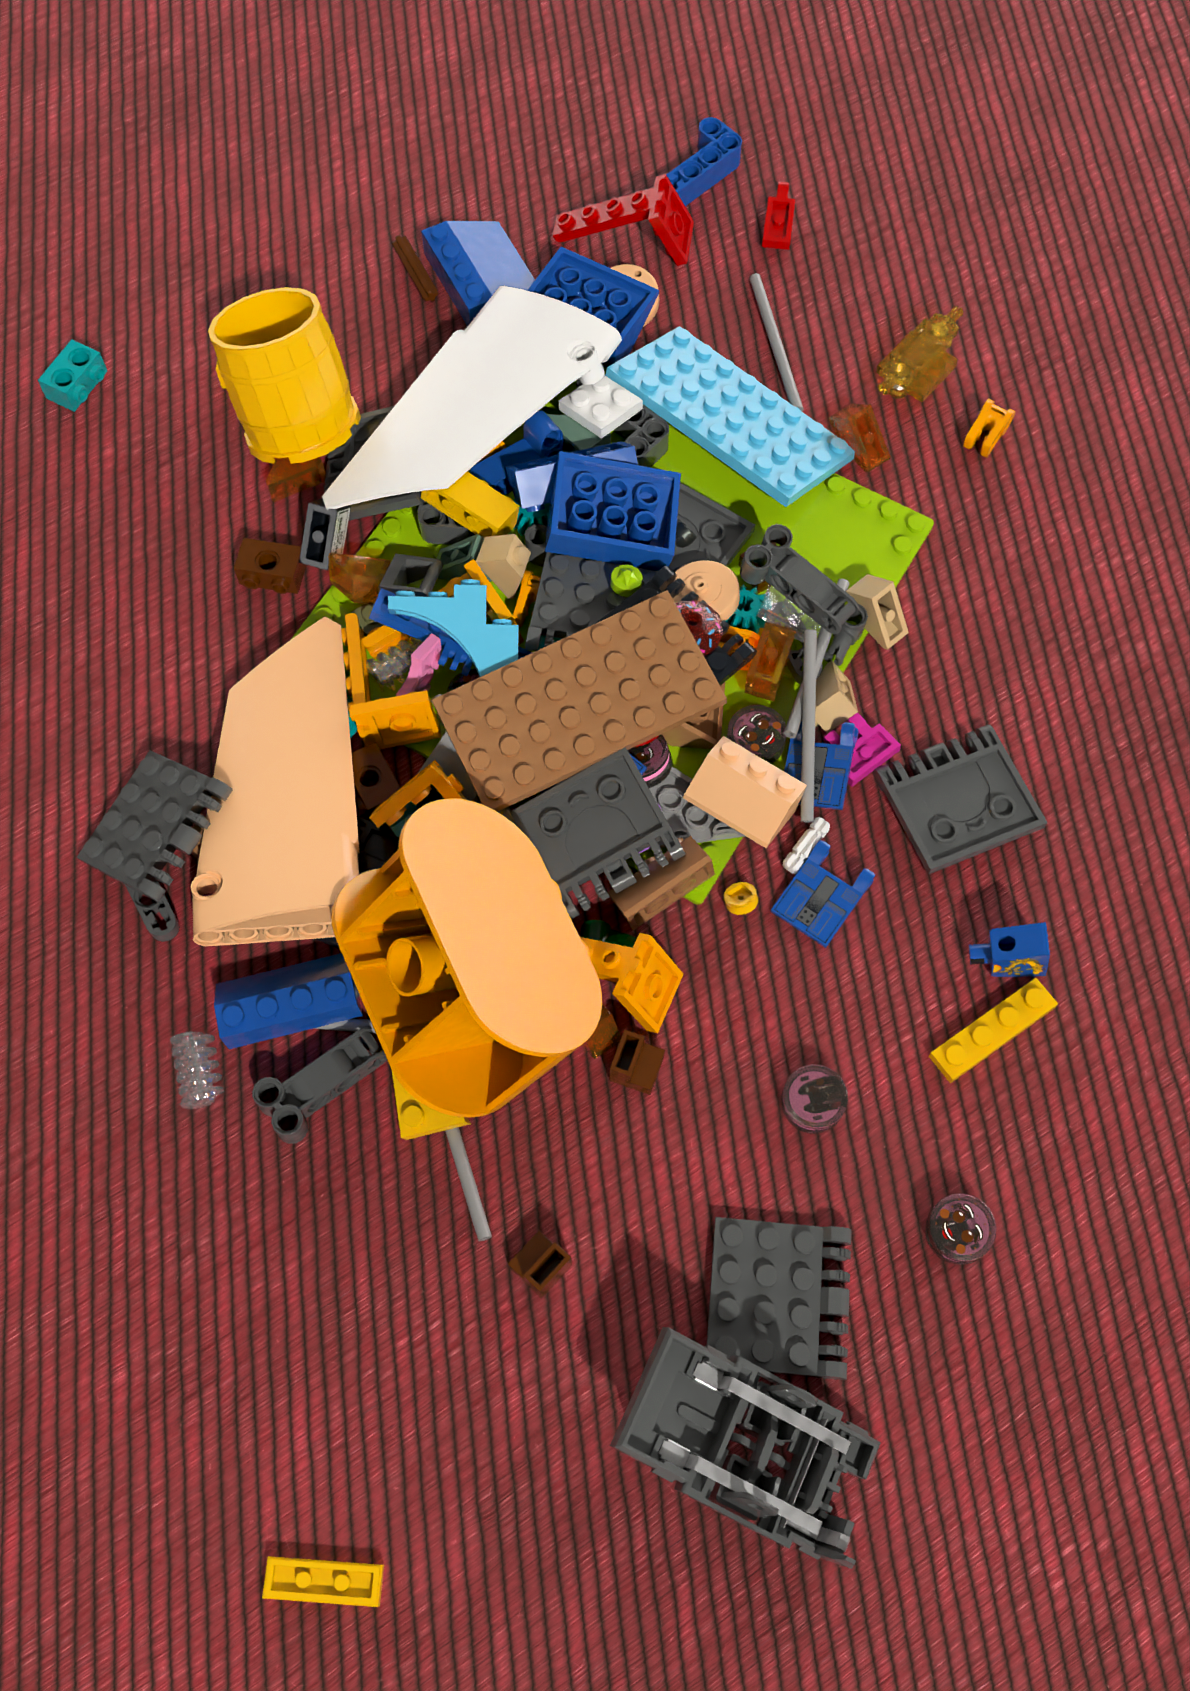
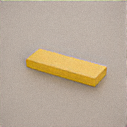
[262,1556,384,1607]

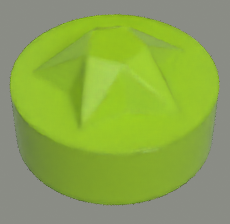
[610,565,643,597]

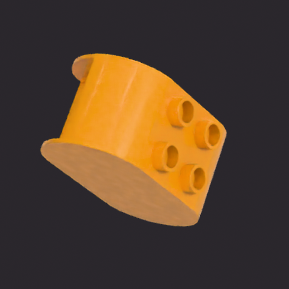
[331,798,602,1117]

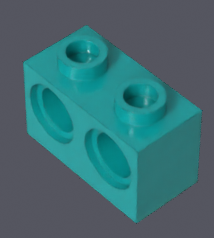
[38,339,107,412]

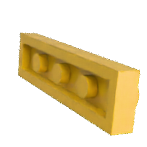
[929,978,1058,1084]

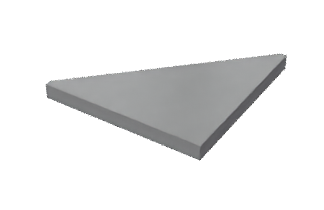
[646,764,745,850]

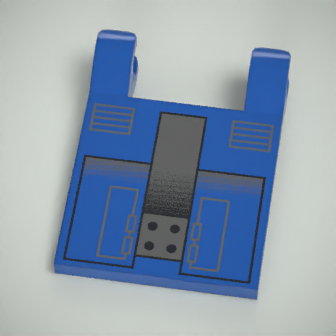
[784,721,859,810]
[770,840,875,948]

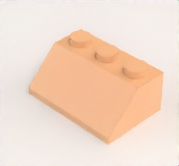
[683,736,807,848]

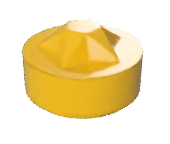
[724,882,758,915]

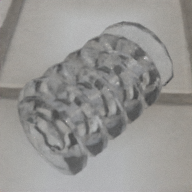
[366,636,423,692]
[170,1031,224,1109]

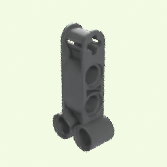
[740,524,860,634]
[252,1026,387,1144]

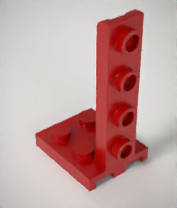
[552,174,694,266]

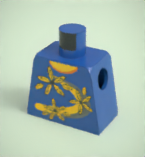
[969,922,1050,977]

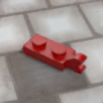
[762,181,796,250]

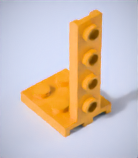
[361,559,524,660]
[341,613,441,749]
[369,759,477,828]
[580,933,683,1033]

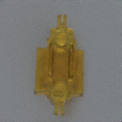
[876,306,963,402]

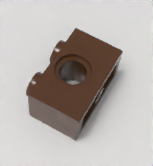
[234,538,307,594]
[352,742,400,822]

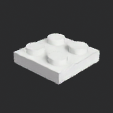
[559,375,643,439]

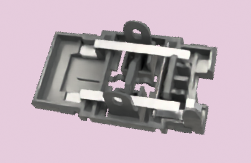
[610,1327,881,1569]

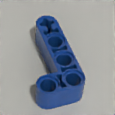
[666,117,742,206]
[468,410,563,495]

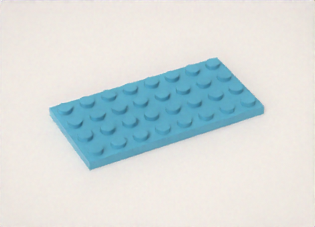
[605,326,857,507]

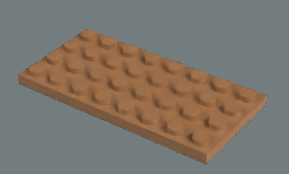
[432,590,727,812]

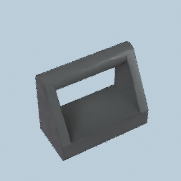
[379,554,443,597]

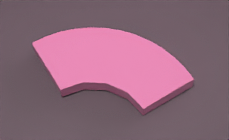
[396,633,441,696]

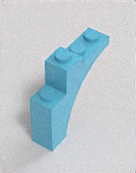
[388,579,519,677]

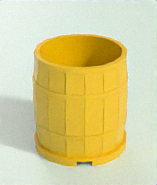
[208,287,361,464]

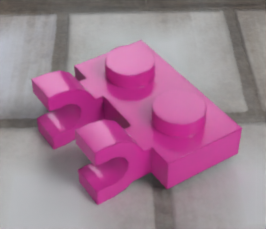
[823,713,901,787]

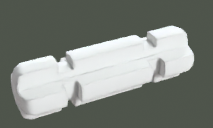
[782,817,830,874]

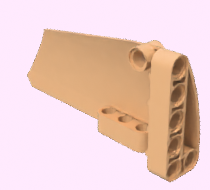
[191,616,359,946]

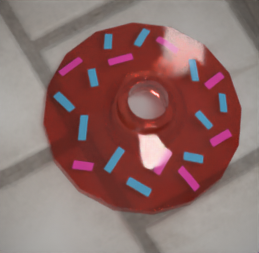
[675,600,723,656]

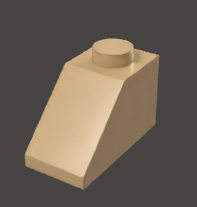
[476,534,531,599]
[846,574,909,650]
[815,660,858,733]

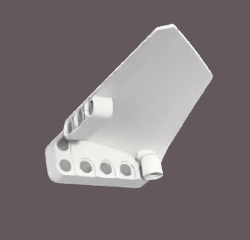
[322,286,622,510]

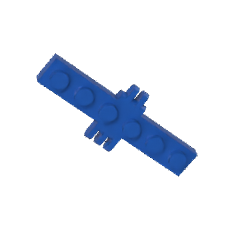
[369,588,533,676]

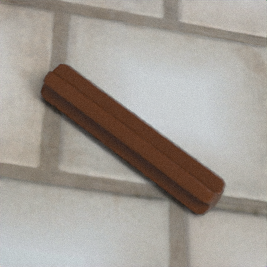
[392,235,438,302]

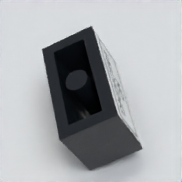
[299,498,351,570]

